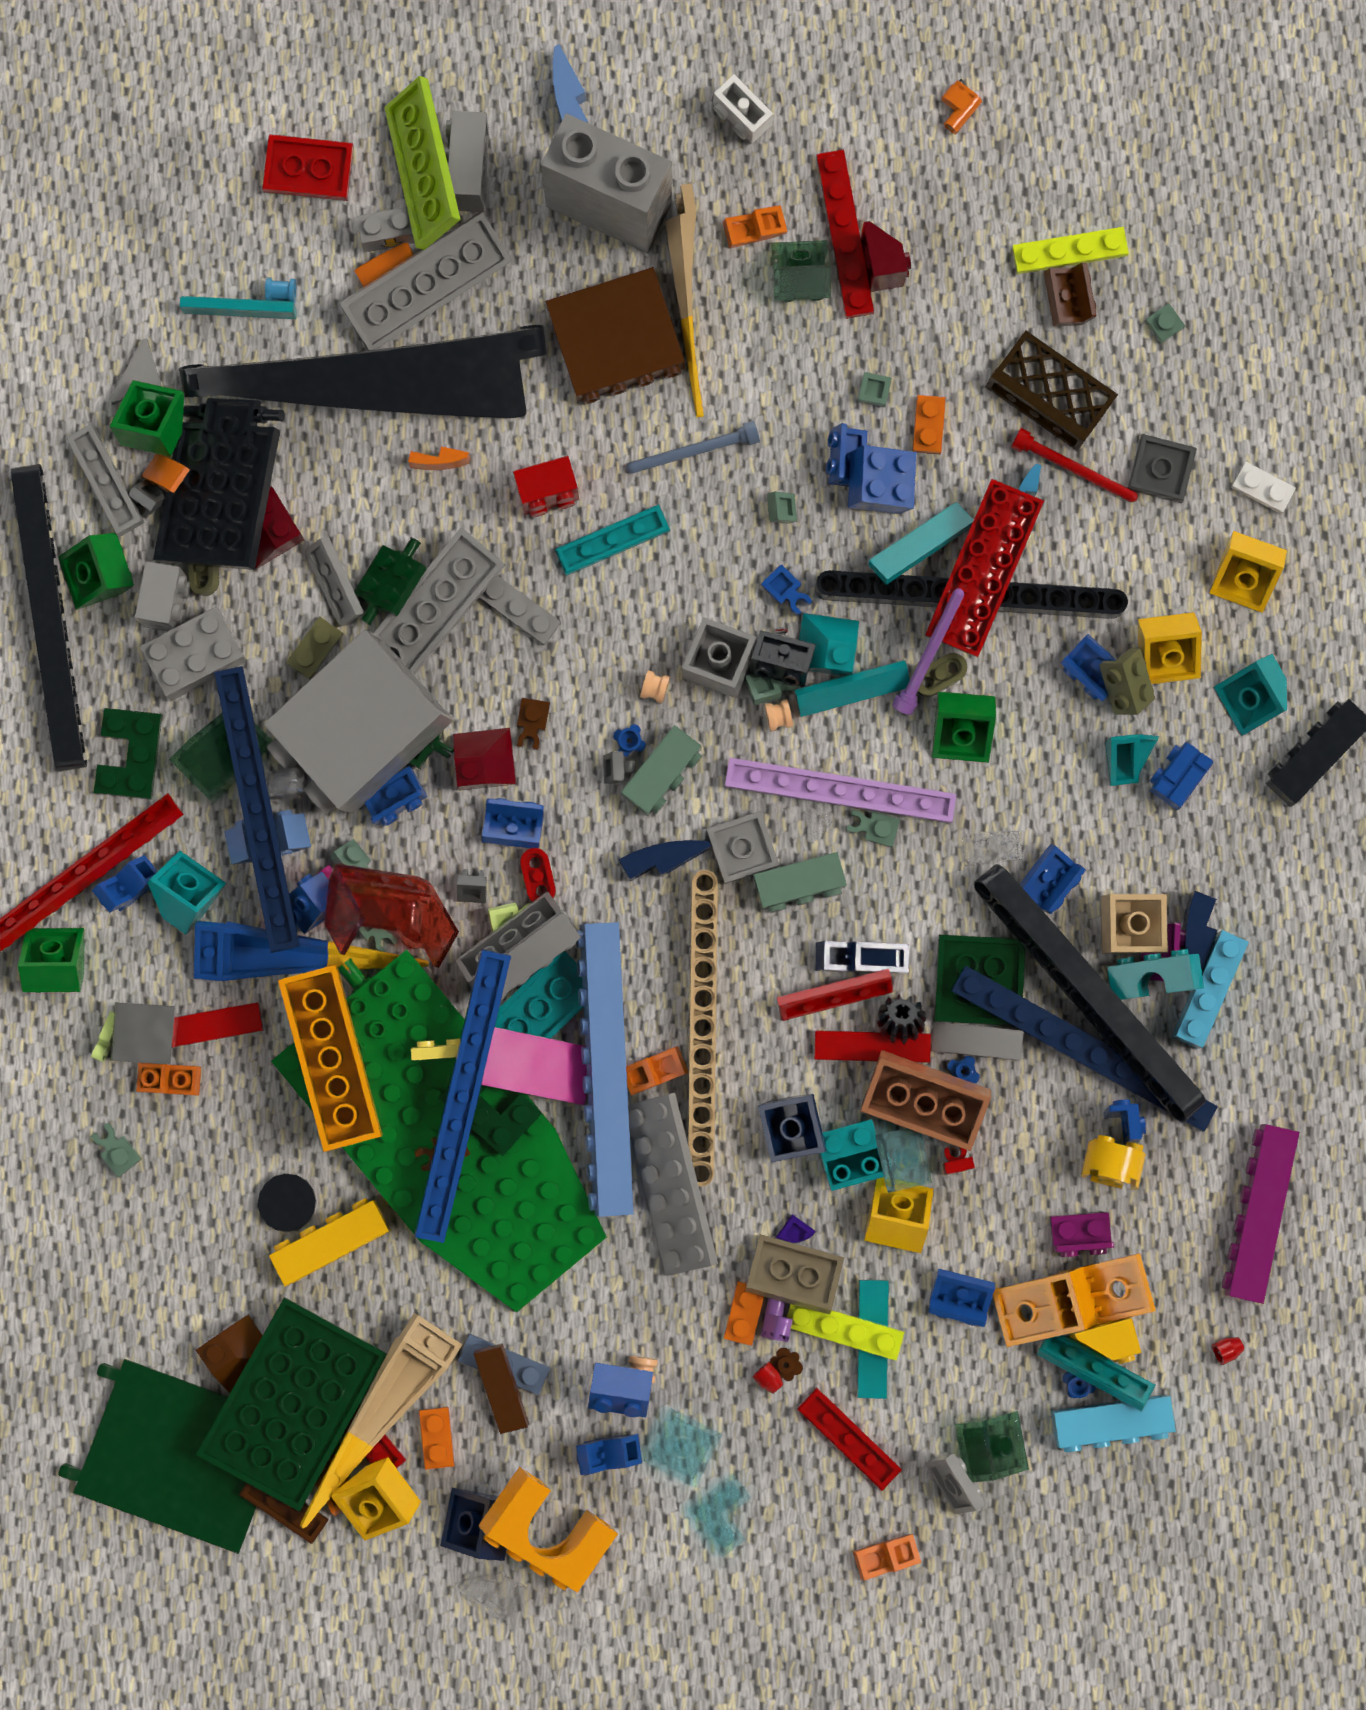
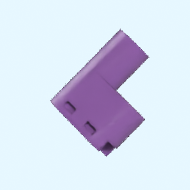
[761,1298,793,1342]

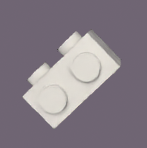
[713,74,773,144]

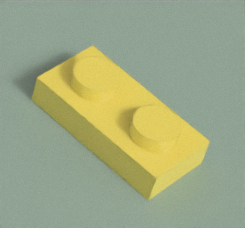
[411,1038,460,1060]

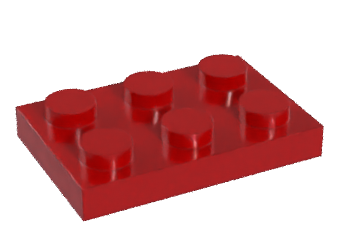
[262,134,354,201]

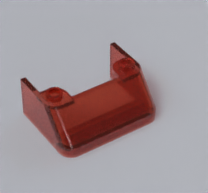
[324,864,459,968]

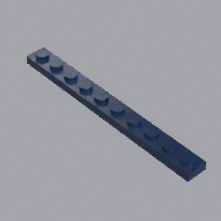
[214,666,300,953]
[951,966,1218,1132]

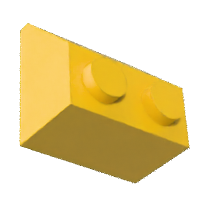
[1209,531,1287,613]
[1138,612,1202,684]
[864,1177,934,1253]
[1069,1317,1142,1364]
[331,1457,421,1541]

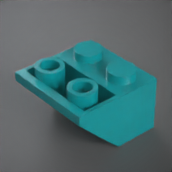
[819,1119,888,1191]

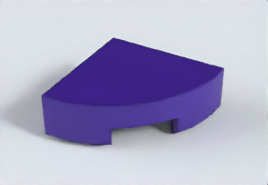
[775,1214,816,1243]

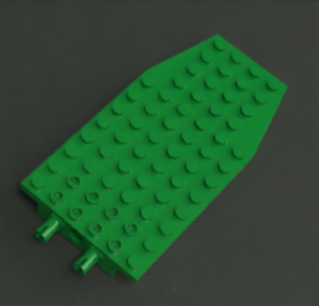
[271,949,607,1312]

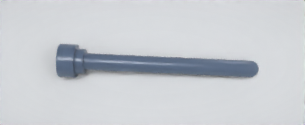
[626,420,760,474]

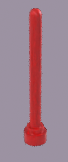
[1010,427,1138,502]

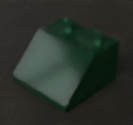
[771,240,831,302]
[955,1411,1029,1482]

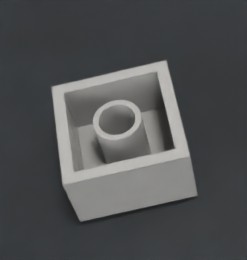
[135,561,191,631]
[682,617,757,698]

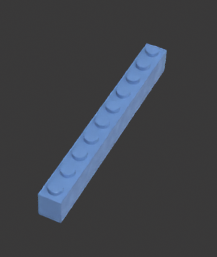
[576,922,634,1217]

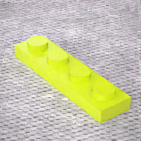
[1012,227,1129,274]
[787,1304,905,1361]

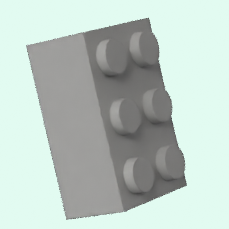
[444,110,489,212]
[140,606,247,701]

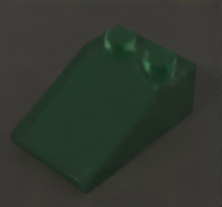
[169,713,273,803]

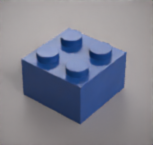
[848,445,917,514]

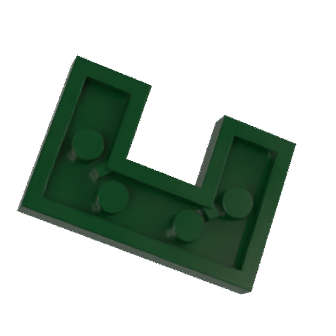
[93,708,163,800]
[438,1084,542,1156]

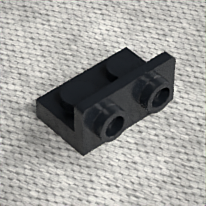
[750,630,816,687]

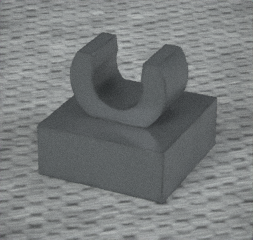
[128,480,165,518]
[603,751,636,784]
[457,869,487,903]

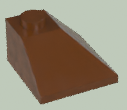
[196,1314,263,1393]

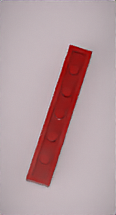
[816,149,874,319]

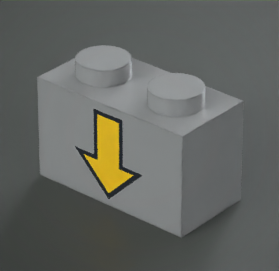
[356,207,415,253]

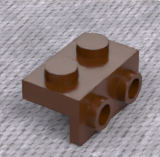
[1044,263,1097,326]

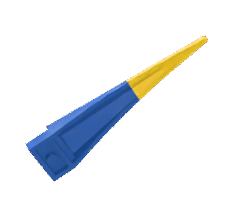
[194,921,429,981]

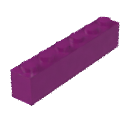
[1222,1124,1300,1304]

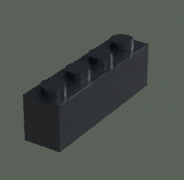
[1265,699,1366,807]

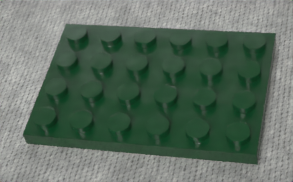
[196,1297,387,1512]

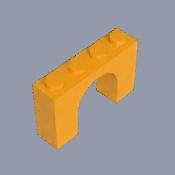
[478,1466,618,1593]

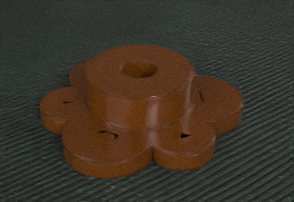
[770,1348,803,1381]

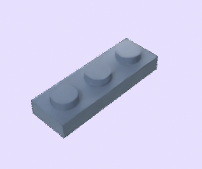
[458,1334,551,1395]

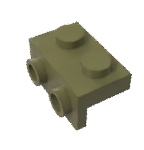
[1099,648,1155,715]

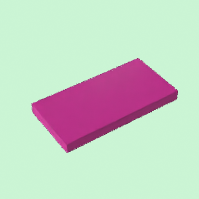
[481,1027,587,1105]

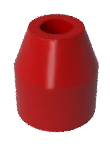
[1212,1337,1244,1365]
[752,1361,783,1394]

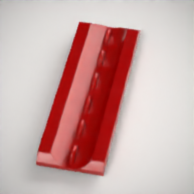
[925,479,1044,658]

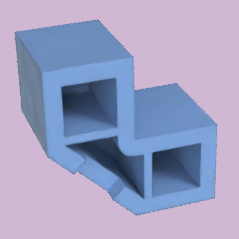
[224,810,311,865]

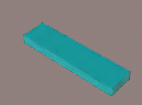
[180,296,297,319]
[868,502,974,585]
[555,504,670,576]
[795,660,910,717]
[857,1280,889,1399]
[1037,1335,1156,1412]

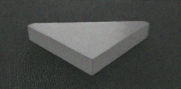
[110,338,162,405]

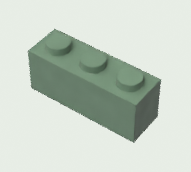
[621,725,702,816]
[753,852,847,913]

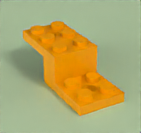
[993,1253,1156,1347]

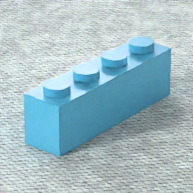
[1171,930,1249,1049]
[1051,1394,1176,1452]

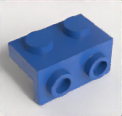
[826,423,868,487]
[1060,634,1116,701]
[365,766,428,827]
[482,798,544,848]
[1020,844,1086,914]
[1103,1099,1146,1146]
[928,1268,995,1327]

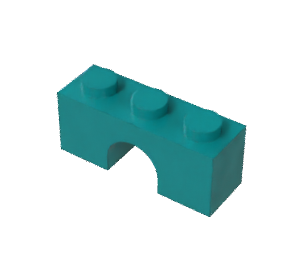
[1107,949,1204,1000]

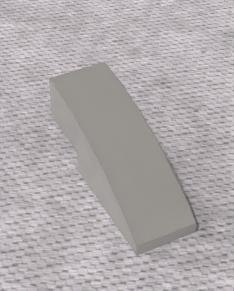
[931,1022,1024,1061]

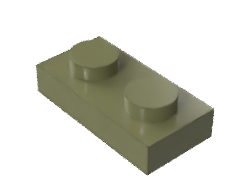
[286,616,343,680]

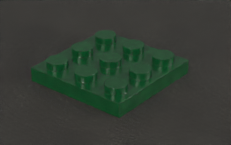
[934,934,1025,1026]

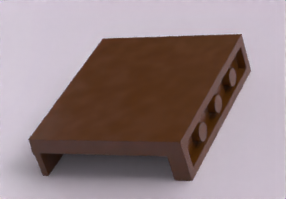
[545,267,685,404]

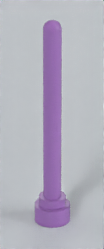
[892,589,964,715]

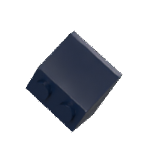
[758,1094,827,1163]
[440,1487,507,1561]

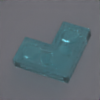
[687,1473,751,1557]

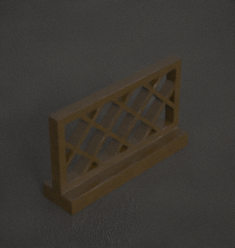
[985,330,1118,452]

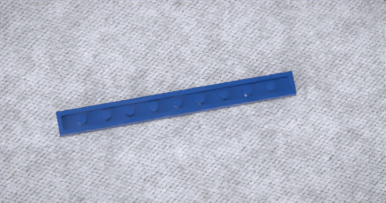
[414,949,511,1243]

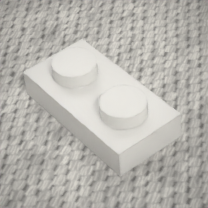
[1231,462,1296,514]

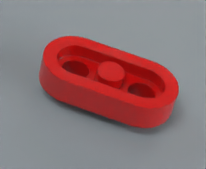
[520,848,556,902]

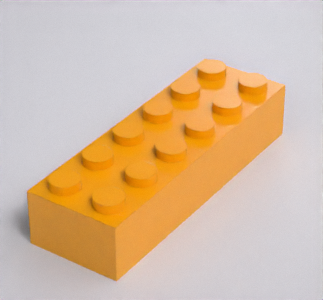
[278,965,383,1152]

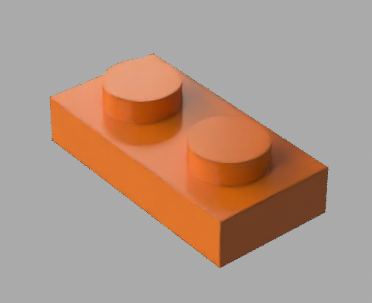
[912,395,946,455]
[724,1281,764,1346]
[419,1407,455,1470]

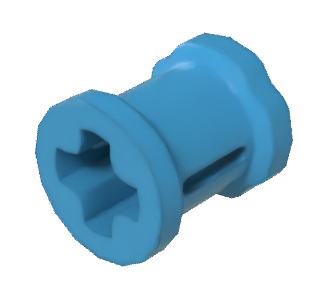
[265,277,297,304]

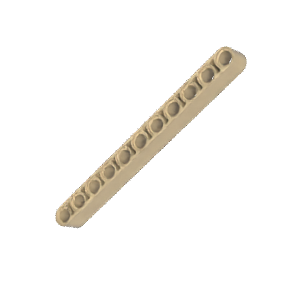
[688,870,718,1187]

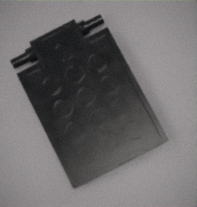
[153,398,285,570]

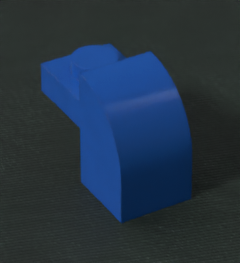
[92,855,158,913]
[576,1434,642,1475]

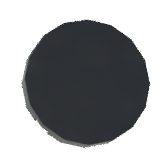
[258,1174,317,1232]

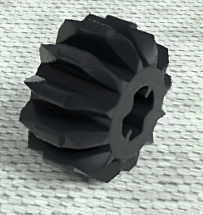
[877,994,926,1045]

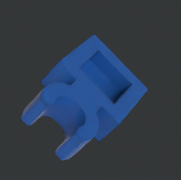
[761,564,812,616]

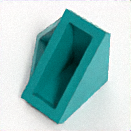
[1105,734,1160,786]

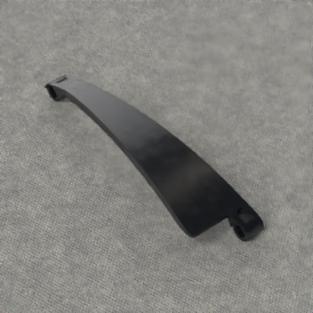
[179,325,547,418]

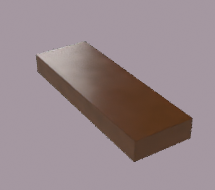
[473,1343,529,1434]
[239,1483,329,1544]

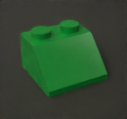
[110,380,184,457]
[58,532,135,610]
[932,692,996,763]
[18,928,85,993]

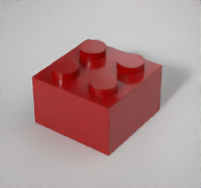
[513,456,579,517]

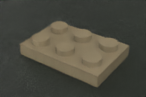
[745,1234,844,1315]

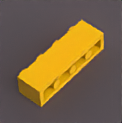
[269,1198,391,1287]

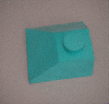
[799,613,859,676]
[1214,654,1287,736]
[148,851,226,935]

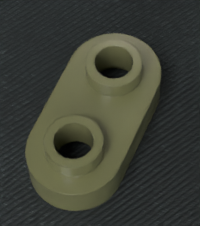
[188,565,219,596]
[917,653,967,697]

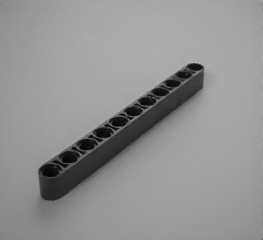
[11,464,87,772]
[815,570,1128,619]
[974,864,1206,1122]

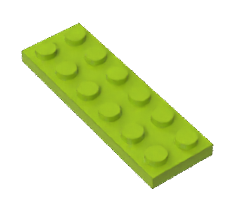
[384,76,461,250]

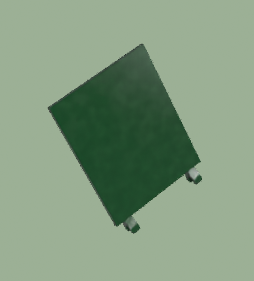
[58,1359,257,1554]

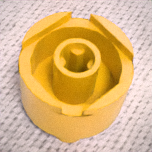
[1081,1135,1146,1190]

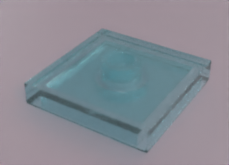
[875,1128,932,1193]
[644,1407,722,1487]

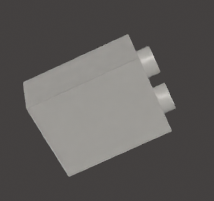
[541,113,672,254]
[264,629,454,814]

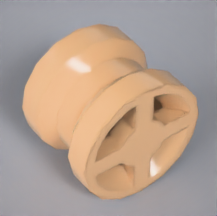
[640,670,670,704]
[764,699,793,732]
[628,1356,658,1383]

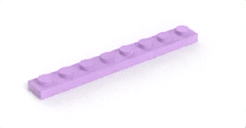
[725,758,957,823]

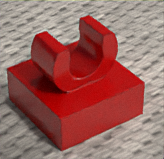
[942,1147,975,1176]

